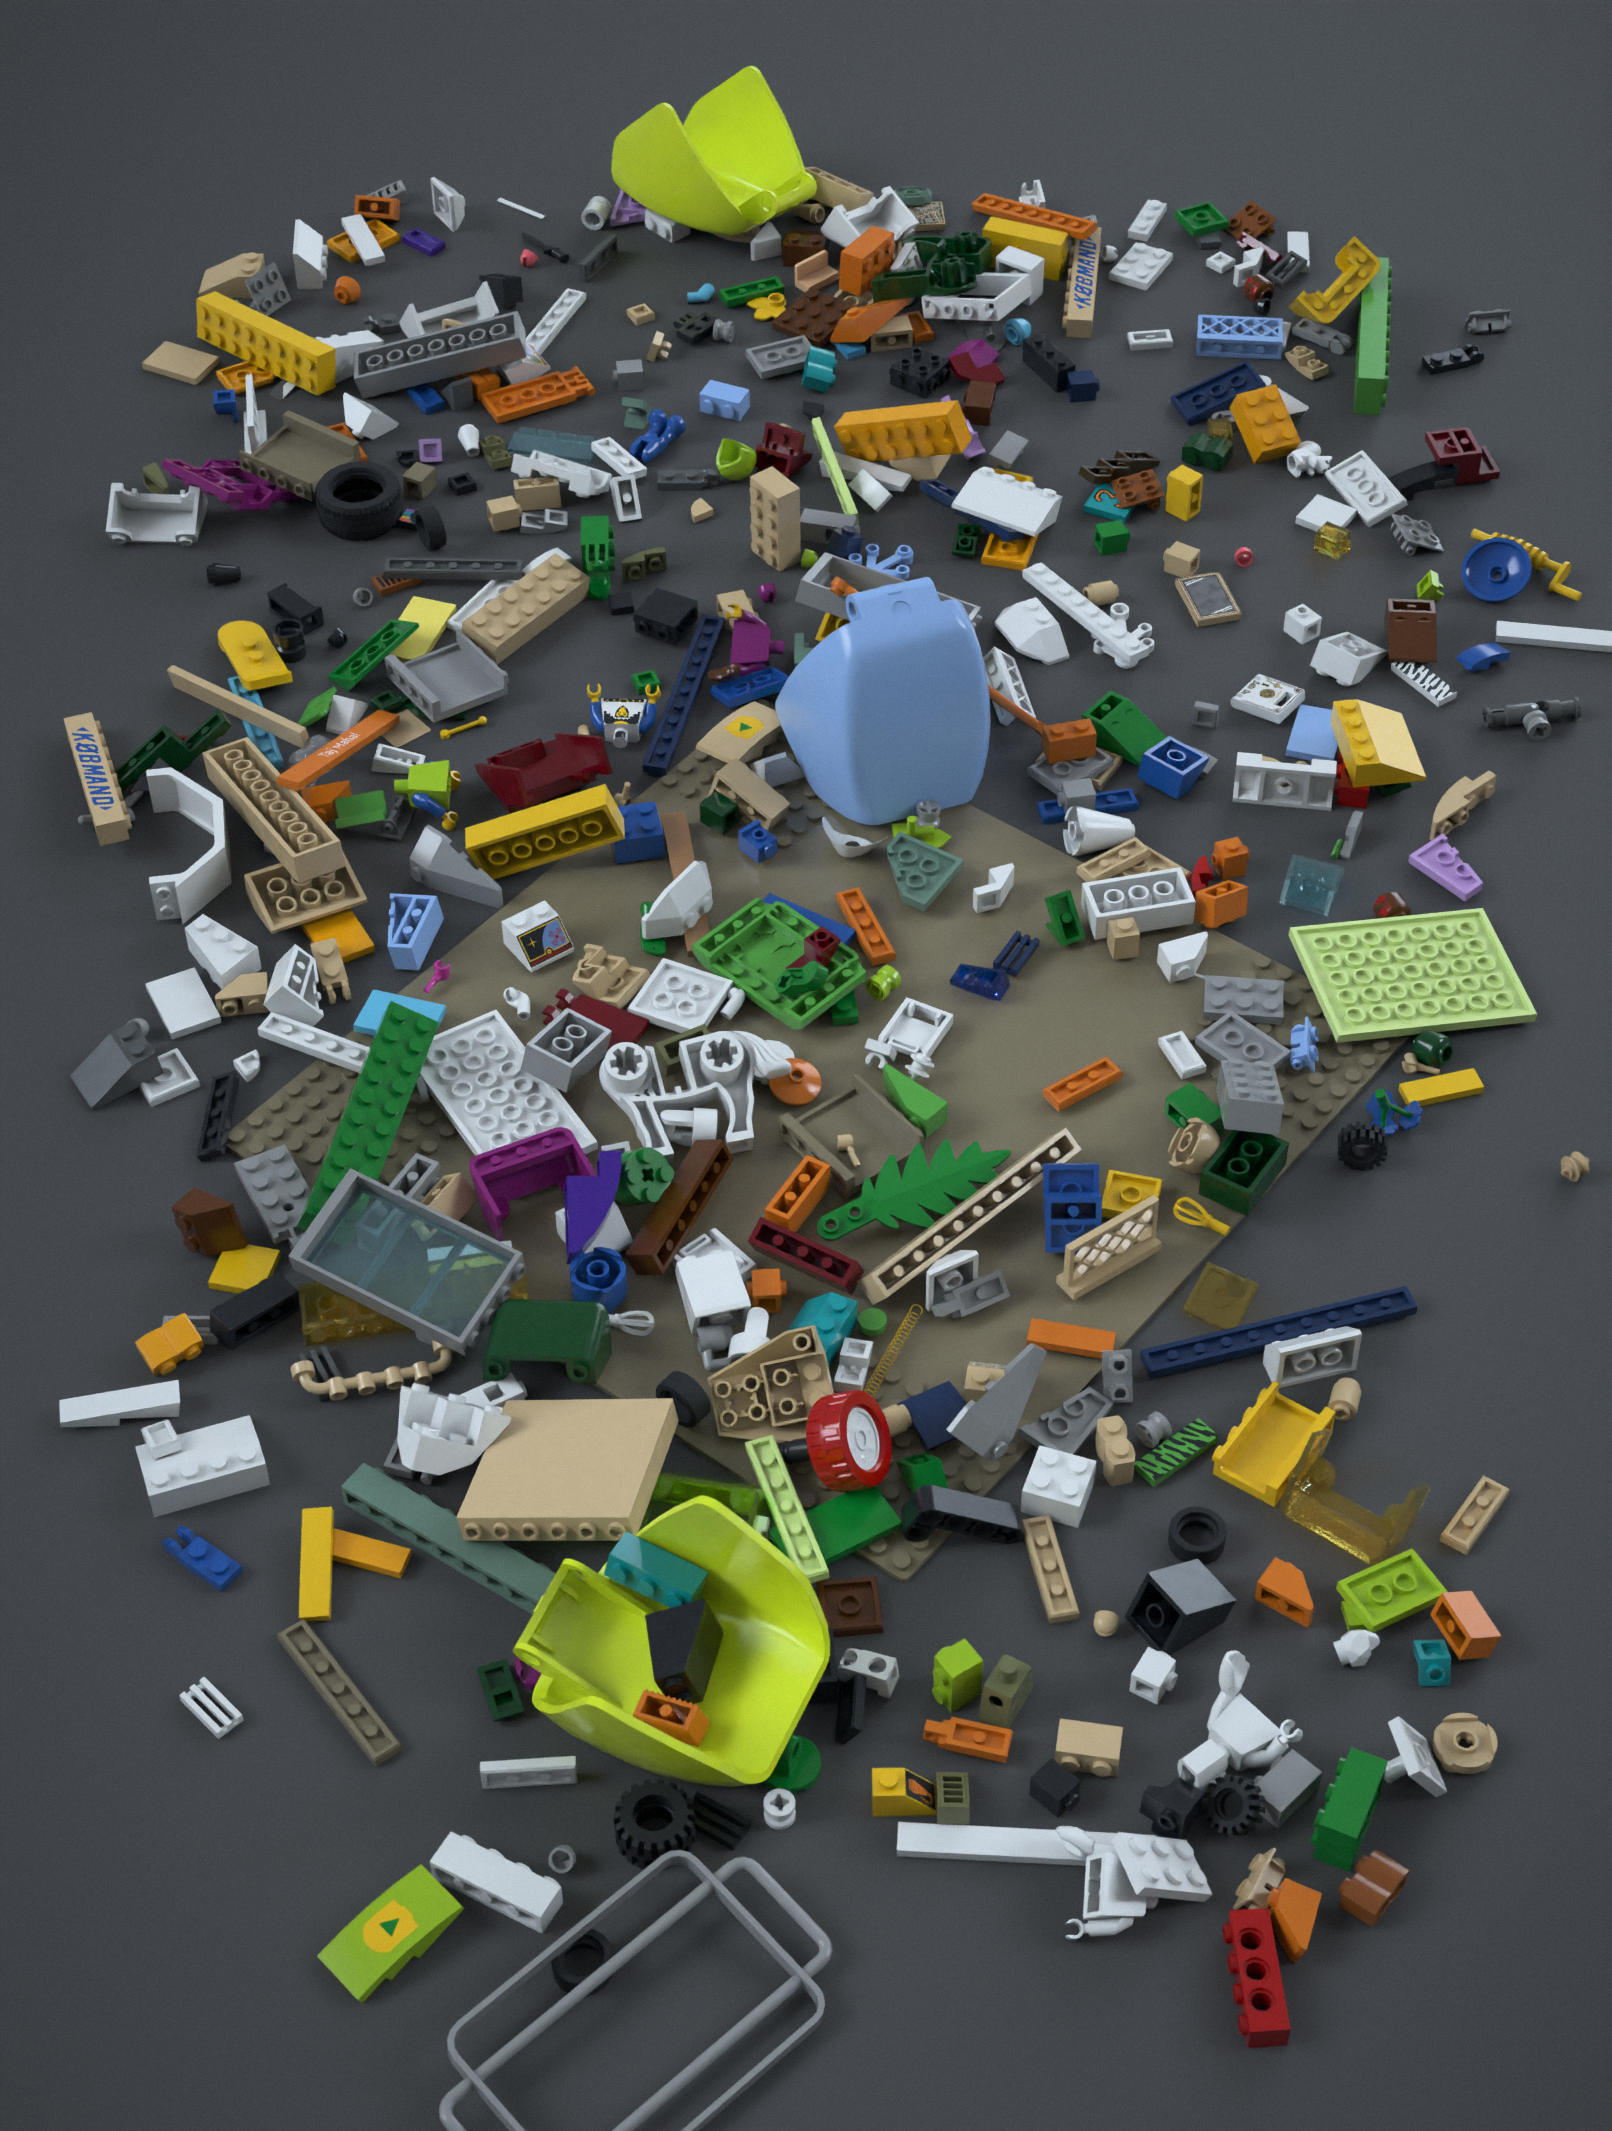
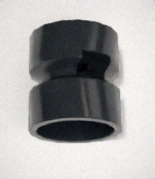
[272,619,307,663]

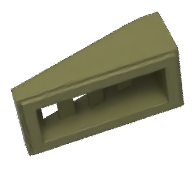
[142,462,170,494]
[936,1772,970,1824]

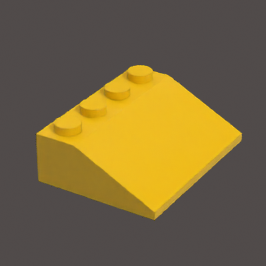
[1330,699,1426,788]

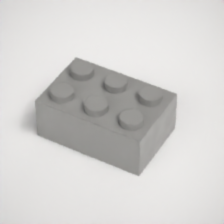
[521,1008,612,1092]

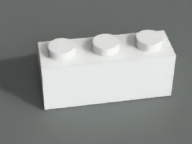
[293,220,328,290]
[1263,1326,1362,1388]

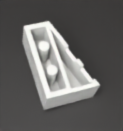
[315,330,384,384]
[185,914,262,990]
[263,944,324,1027]

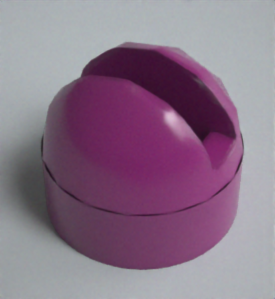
[757,583,777,602]

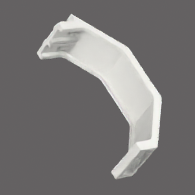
[146,767,232,924]

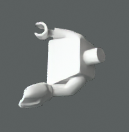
[1207,1650,1303,1771]
[1055,1826,1158,1941]

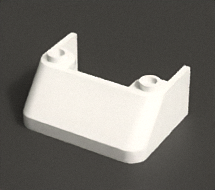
[399,281,499,338]

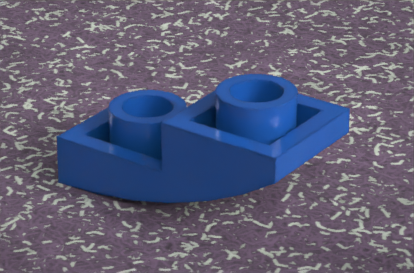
[1456,643,1511,672]

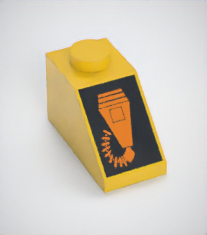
[872,1768,937,1816]

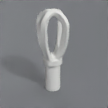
[609,1311,655,1336]

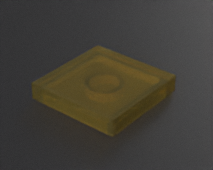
[1183,1262,1259,1330]

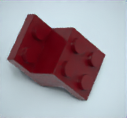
[1425,427,1500,484]

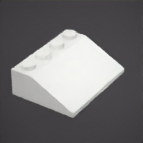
[952,467,1062,537]
[135,1415,270,1517]

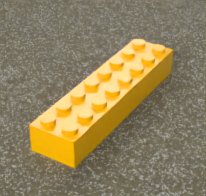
[196,291,336,396]

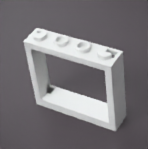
[921,272,1032,321]

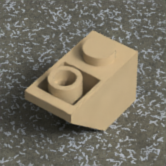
[215,972,270,1017]

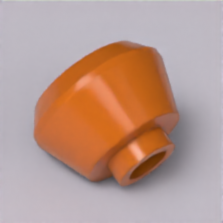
[334,276,361,304]

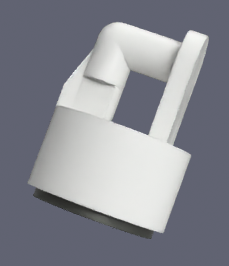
[660,1108,720,1147]
[727,1307,770,1365]

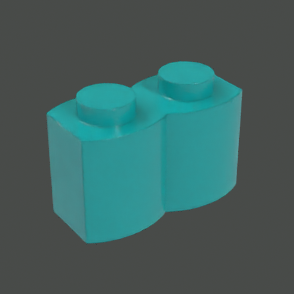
[802,345,838,393]

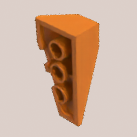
[830,298,911,342]

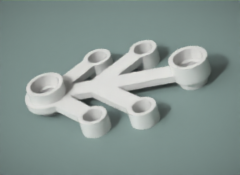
[1091,603,1154,669]

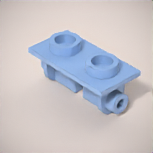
[1290,1017,1319,1073]

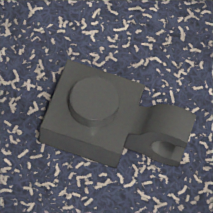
[362,313,401,335]

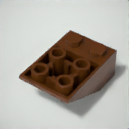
[1384,598,1437,664]

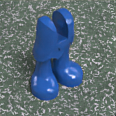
[629,409,686,463]

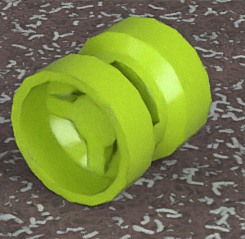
[865,965,902,1001]

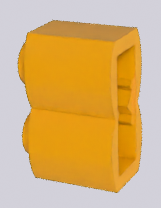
[135,1313,204,1376]

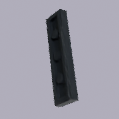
[196,1070,240,1162]

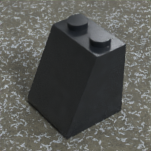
[1124,1559,1236,1656]
[645,1598,723,1704]

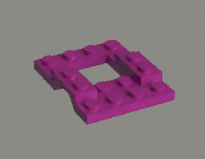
[161,459,301,512]

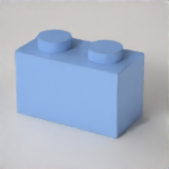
[699,380,750,421]

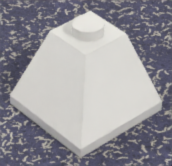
[431,177,466,232]
[343,392,399,440]
[925,1250,979,1312]

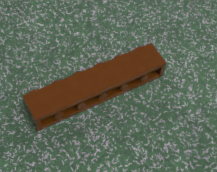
[625,1139,734,1275]

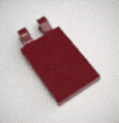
[542,988,649,1051]

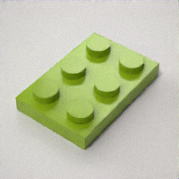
[1336,1548,1448,1633]

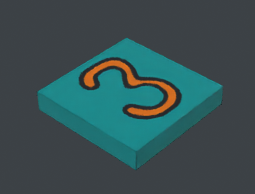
[1083,483,1137,523]

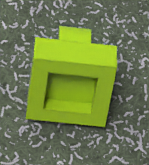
[1416,570,1444,601]

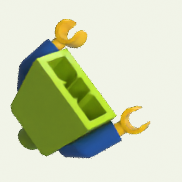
[394,760,461,831]

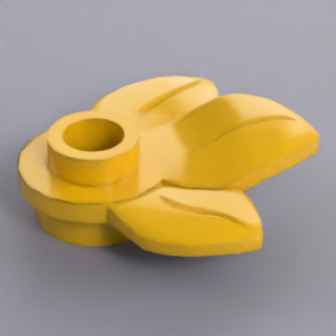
[748,293,787,321]

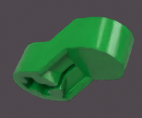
[776,961,828,999]

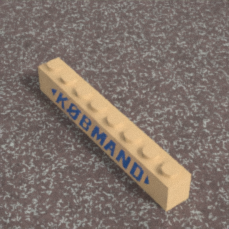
[1062,227,1101,338]
[63,712,132,846]

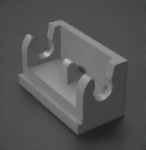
[986,430,1029,469]

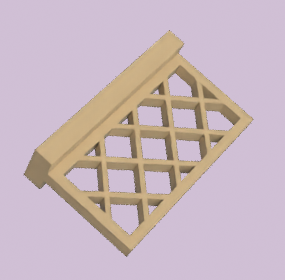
[1056,1195,1162,1300]

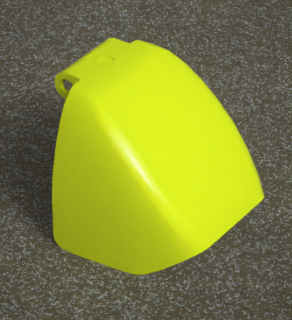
[611,66,817,236]
[513,1495,830,1787]

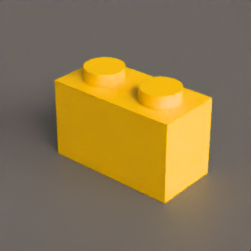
[1165,465,1203,522]

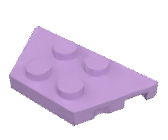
[610,189,647,226]

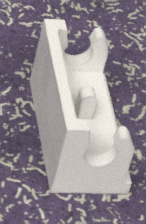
[1019,180,1045,208]

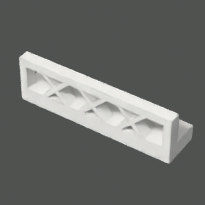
[983,647,1036,726]

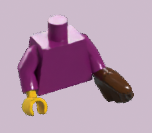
[708,603,785,683]

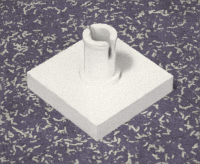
[1384,1716,1447,1798]

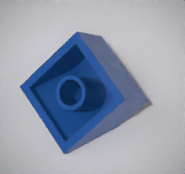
[1137,736,1210,799]

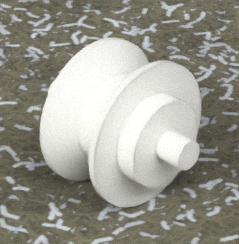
[905,1051,935,1081]

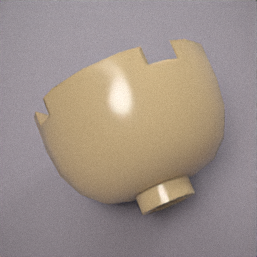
[1168,1117,1220,1174]

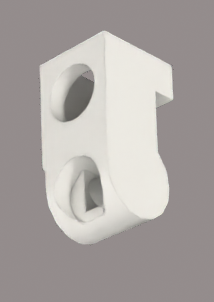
[837,1648,900,1699]

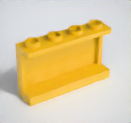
[1212,1381,1336,1507]

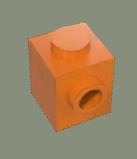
[1211,837,1250,880]
[746,1268,787,1313]

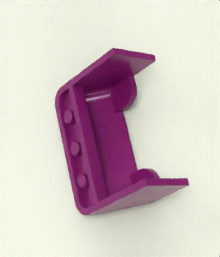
[469,1127,597,1242]

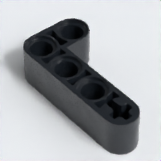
[901,1485,1024,1544]

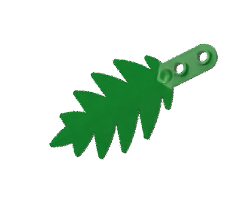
[817,1139,1011,1241]

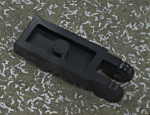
[1422,344,1485,375]

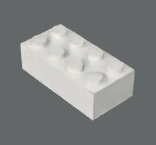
[1081,867,1196,940]

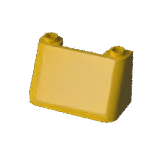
[1288,236,1380,324]

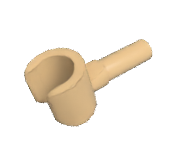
[613,782,631,806]
[1402,1053,1440,1075]
[837,1134,861,1169]

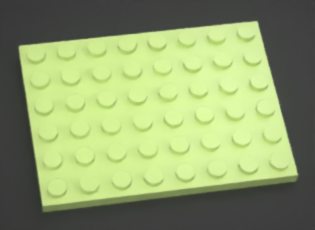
[1288,908,1537,1043]

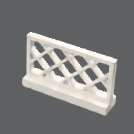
[244,375,267,454]

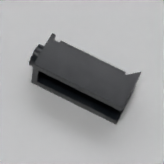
[267,583,324,636]

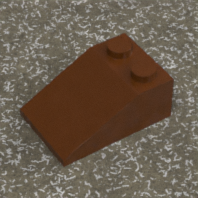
[783,229,831,267]

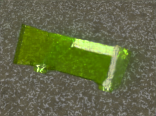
[638,1471,767,1532]

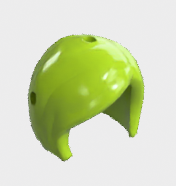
[716,438,756,481]

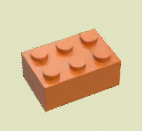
[839,226,895,296]

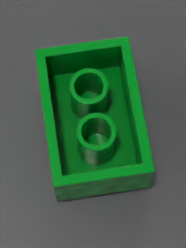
[1310,1747,1388,1872]

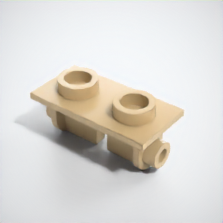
[1233,1848,1286,1910]

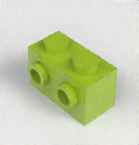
[932,1638,983,1713]

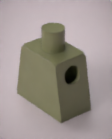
[978,1655,1034,1729]

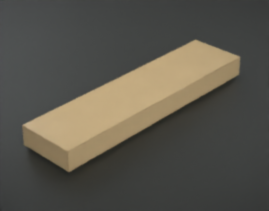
[1022,1515,1079,1624]

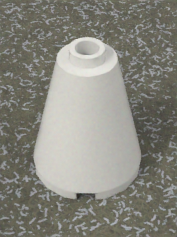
[1063,806,1135,856]

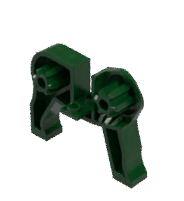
[871,230,993,302]

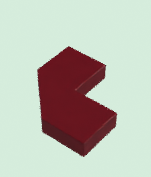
[948,351,1005,386]

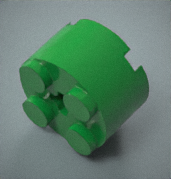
[615,1147,674,1206]

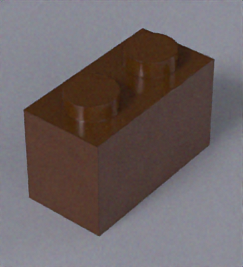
[961,381,996,426]

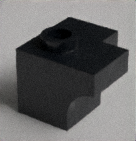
[1139,1776,1204,1840]

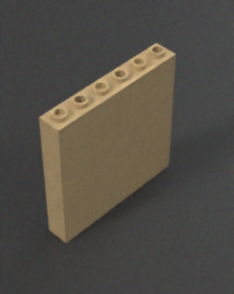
[456,1398,679,1541]

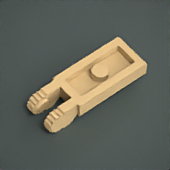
[310,938,351,1004]

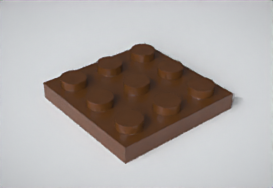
[771,288,858,348]

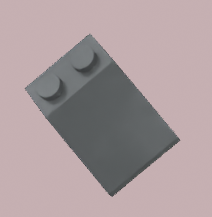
[70,1021,164,1111]

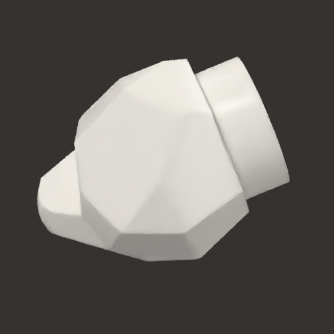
[1333,1629,1380,1667]

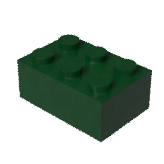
[1199,1130,1289,1216]

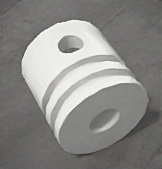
[581,196,612,230]

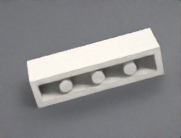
[430,1831,563,1934]

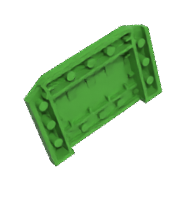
[692,897,866,1030]

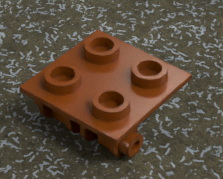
[1224,200,1277,240]
[1110,469,1165,511]

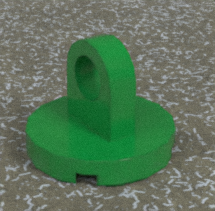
[763,1734,822,1794]

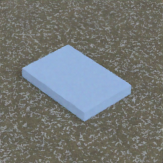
[1285,704,1338,761]

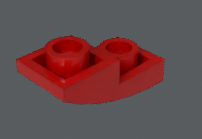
[1191,856,1213,899]

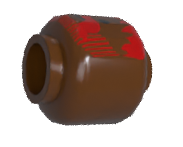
[1243,274,1275,303]
[1373,892,1411,919]

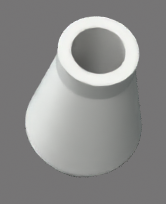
[458,424,480,457]

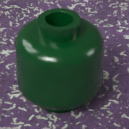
[1412,1030,1453,1068]

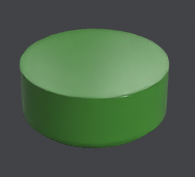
[858,1308,887,1336]

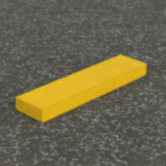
[299,1506,334,1622]

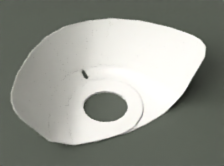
[822,817,887,857]

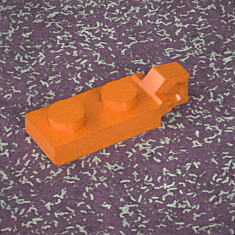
[923,1717,1013,1763]

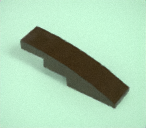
[1078,450,1161,484]

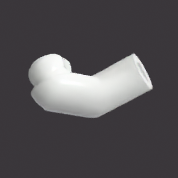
[503,987,530,1021]
[720,987,746,1020]

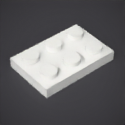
[1109,242,1173,291]
[1111,1832,1213,1902]

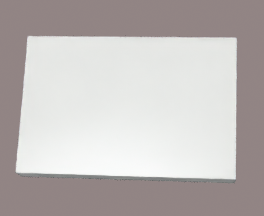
[146,967,222,1040]

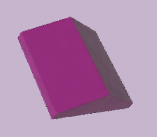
[947,339,1000,370]

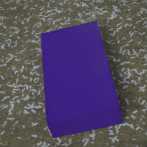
[402,228,446,257]

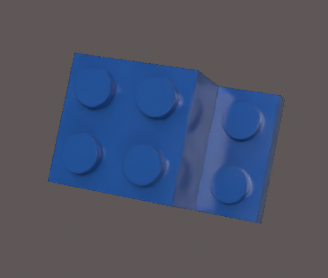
[1043,1163,1102,1253]

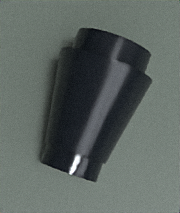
[207,563,241,586]

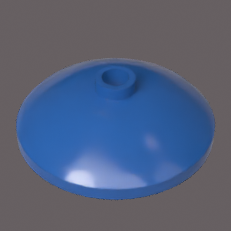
[1461,537,1532,603]

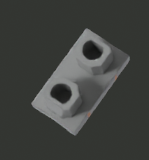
[1102,1349,1133,1403]

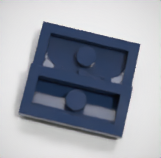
[897,1381,966,1452]

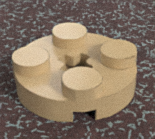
[1432,1713,1498,1774]

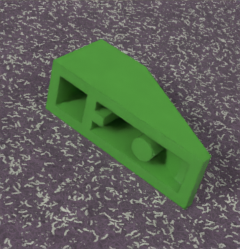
[883,1064,948,1139]

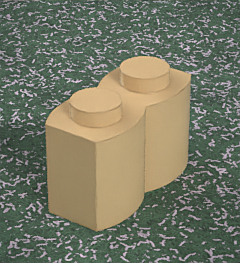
[1095,1415,1135,1486]

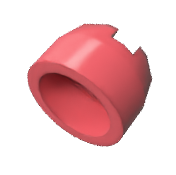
[520,249,538,268]
[1235,547,1254,567]

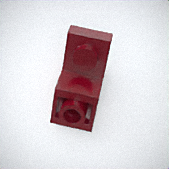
[786,926,840,970]

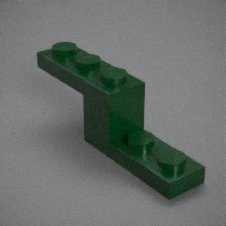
[114,709,232,790]

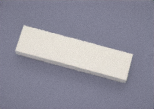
[341,214,385,266]

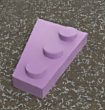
[1408,833,1483,901]

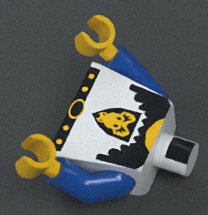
[587,683,661,748]

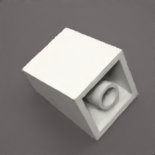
[675,1249,751,1335]

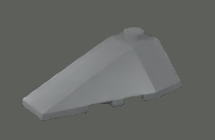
[409,825,504,909]
[946,1343,1047,1462]

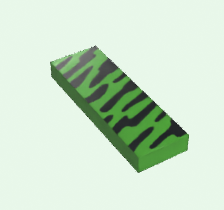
[1134,1418,1219,1487]

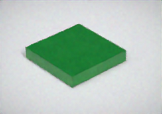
[1174,201,1230,238]

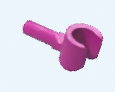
[423,960,450,993]

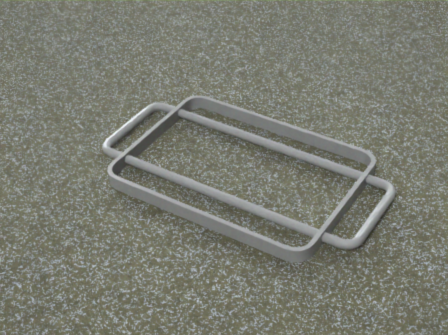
[439,1850,832,2131]

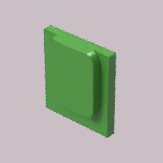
[298,687,337,727]

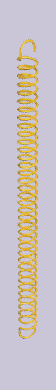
[863,1304,923,1397]

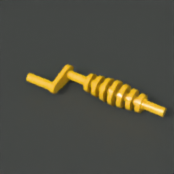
[1471,529,1582,601]

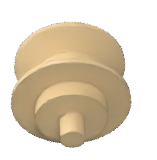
[1560,1151,1590,1182]

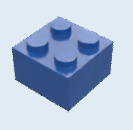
[611,801,665,864]

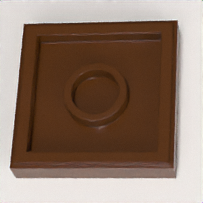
[816,1576,884,1637]

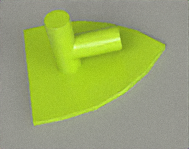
[891,816,951,849]

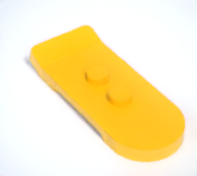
[218,621,293,691]

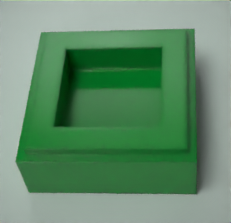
[631,670,661,695]

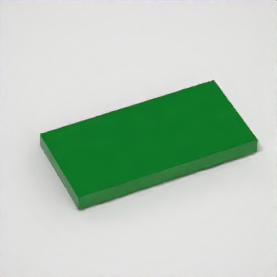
[768,1486,902,1565]

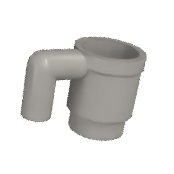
[695,1323,733,1372]

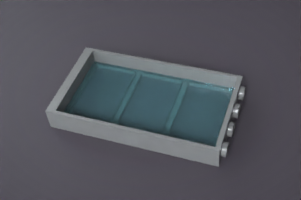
[288,1168,526,1356]

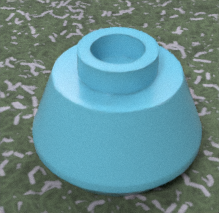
[1004,318,1031,346]

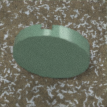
[894,186,932,205]

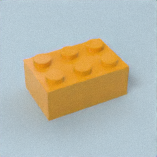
[1230,384,1301,464]

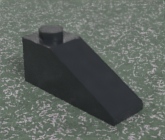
[479,273,523,308]

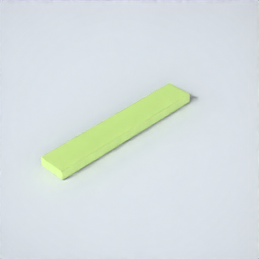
[812,417,859,525]
[745,1435,829,1583]

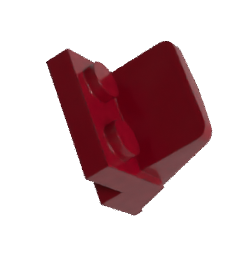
[754,422,813,479]

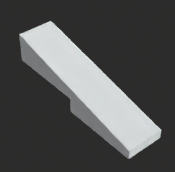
[819,451,912,492]
[59,1380,180,1427]

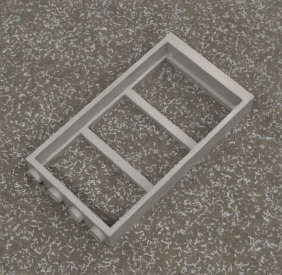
[795,552,982,630]

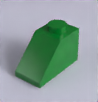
[896,1452,949,1494]

